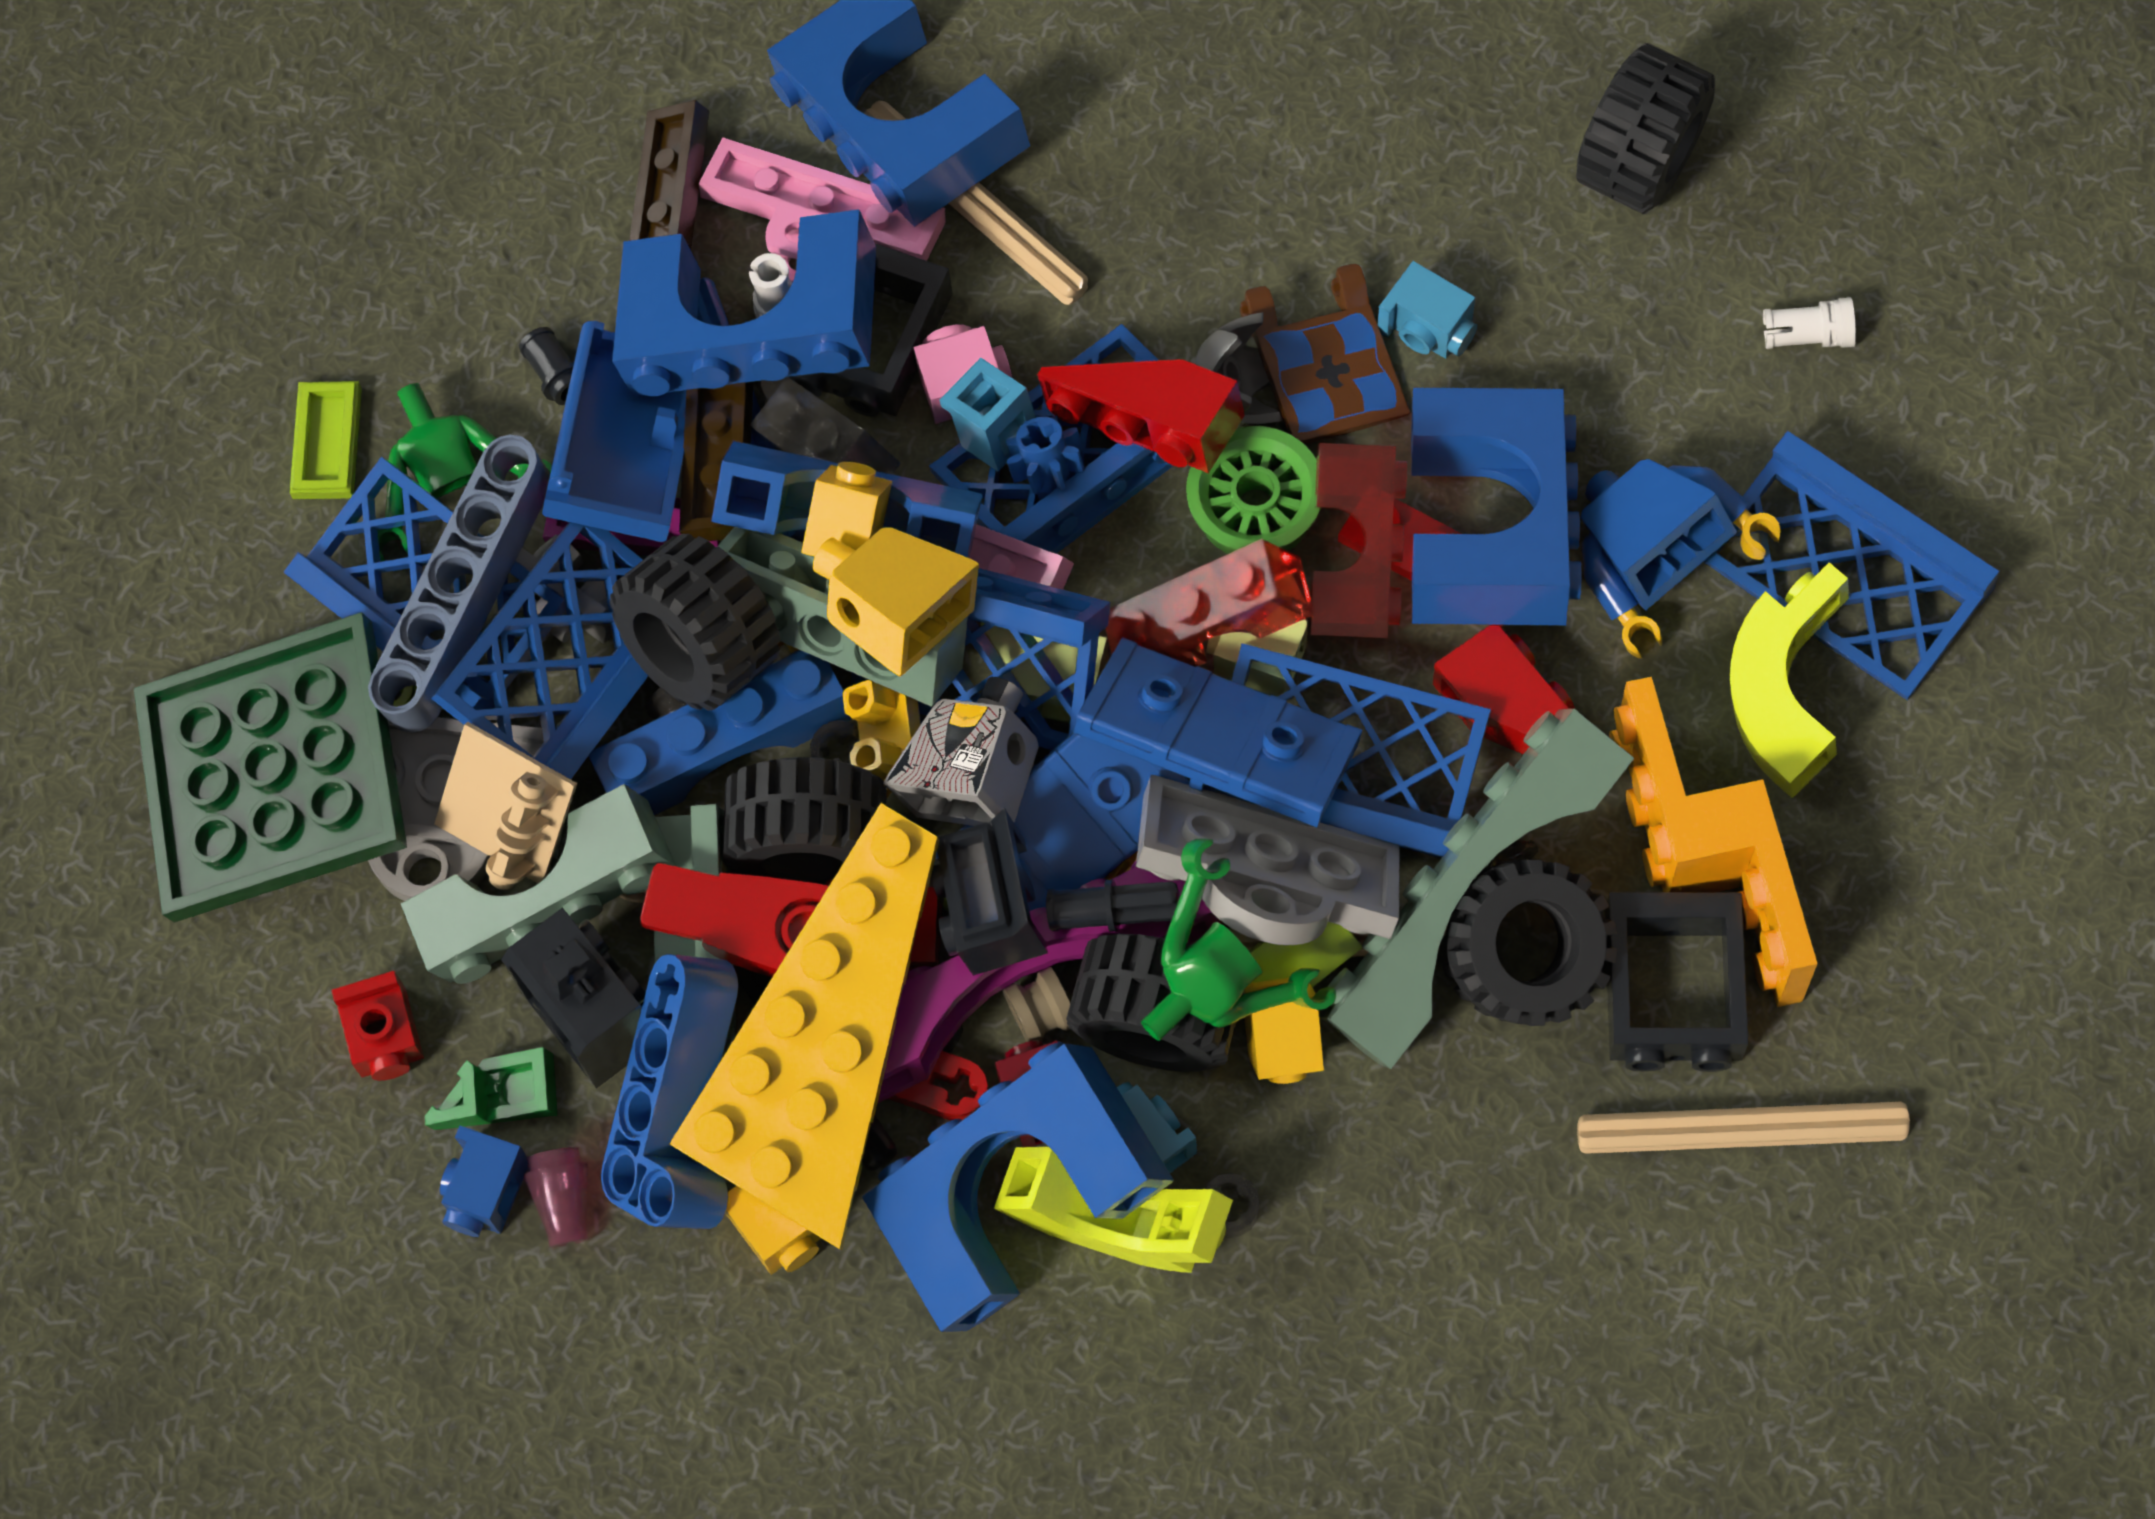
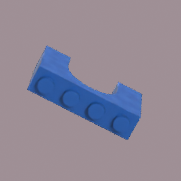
[767,0,1030,227]
[612,209,876,397]
[1411,388,1581,625]
[862,1042,1174,1332]

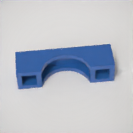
[711,441,983,558]
[589,650,852,815]

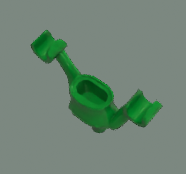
[377,383,552,562]
[1141,838,1336,1041]

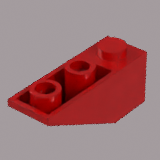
[1037,359,1245,474]
[1433,625,1575,754]

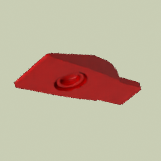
[640,863,829,977]

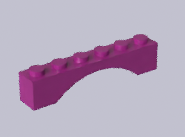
[877,860,1218,1104]

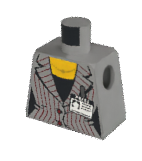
[883,677,1038,826]

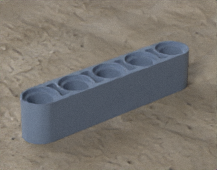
[368,435,550,733]

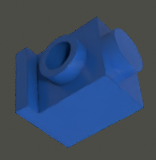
[440,1126,531,1237]

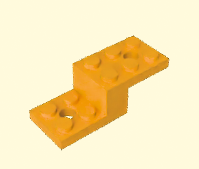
[1609,676,1817,1007]

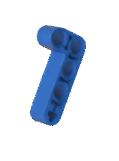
[601,954,738,1229]

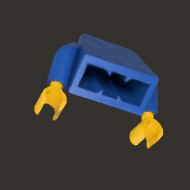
[1580,459,1781,658]

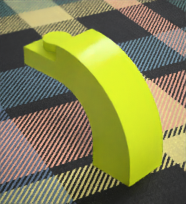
[1730,563,1849,798]
[994,1147,1233,1273]

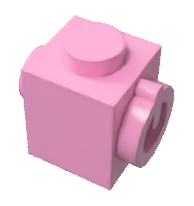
[914,324,1012,424]

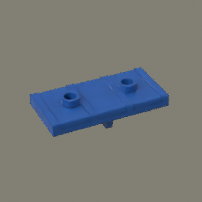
[542,321,686,542]
[1073,637,1363,828]
[930,733,1190,927]

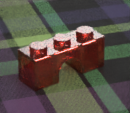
[1309,443,1407,638]
[1106,539,1315,667]

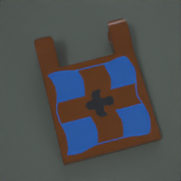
[1240,264,1410,444]

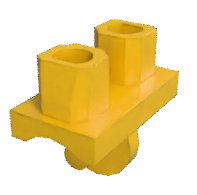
[842,680,921,798]

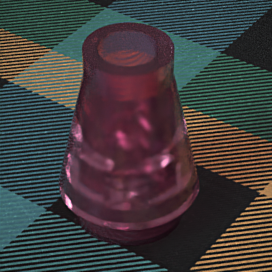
[523,1147,589,1248]

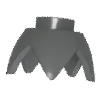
[1190,313,1283,425]

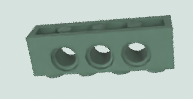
[717,527,968,707]

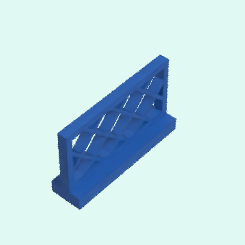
[929,324,1173,554]
[1703,431,1999,701]
[284,457,566,721]
[431,522,648,779]
[850,568,1111,750]
[1203,643,1491,858]

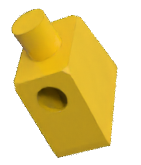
[813,527,979,677]

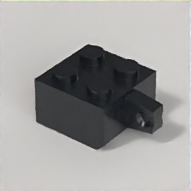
[501,907,645,1089]

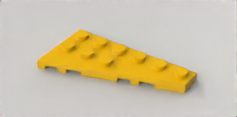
[670,803,939,1250]

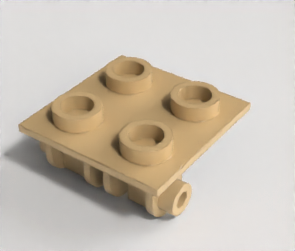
[434,722,577,890]

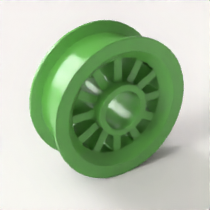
[1186,426,1324,560]

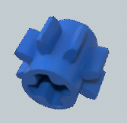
[1006,416,1085,494]

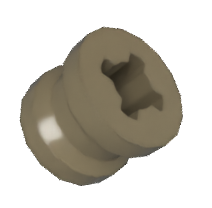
[1003,967,1070,1042]

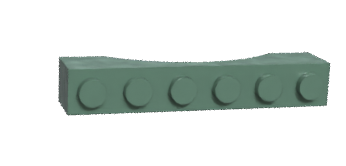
[1319,709,1634,1069]

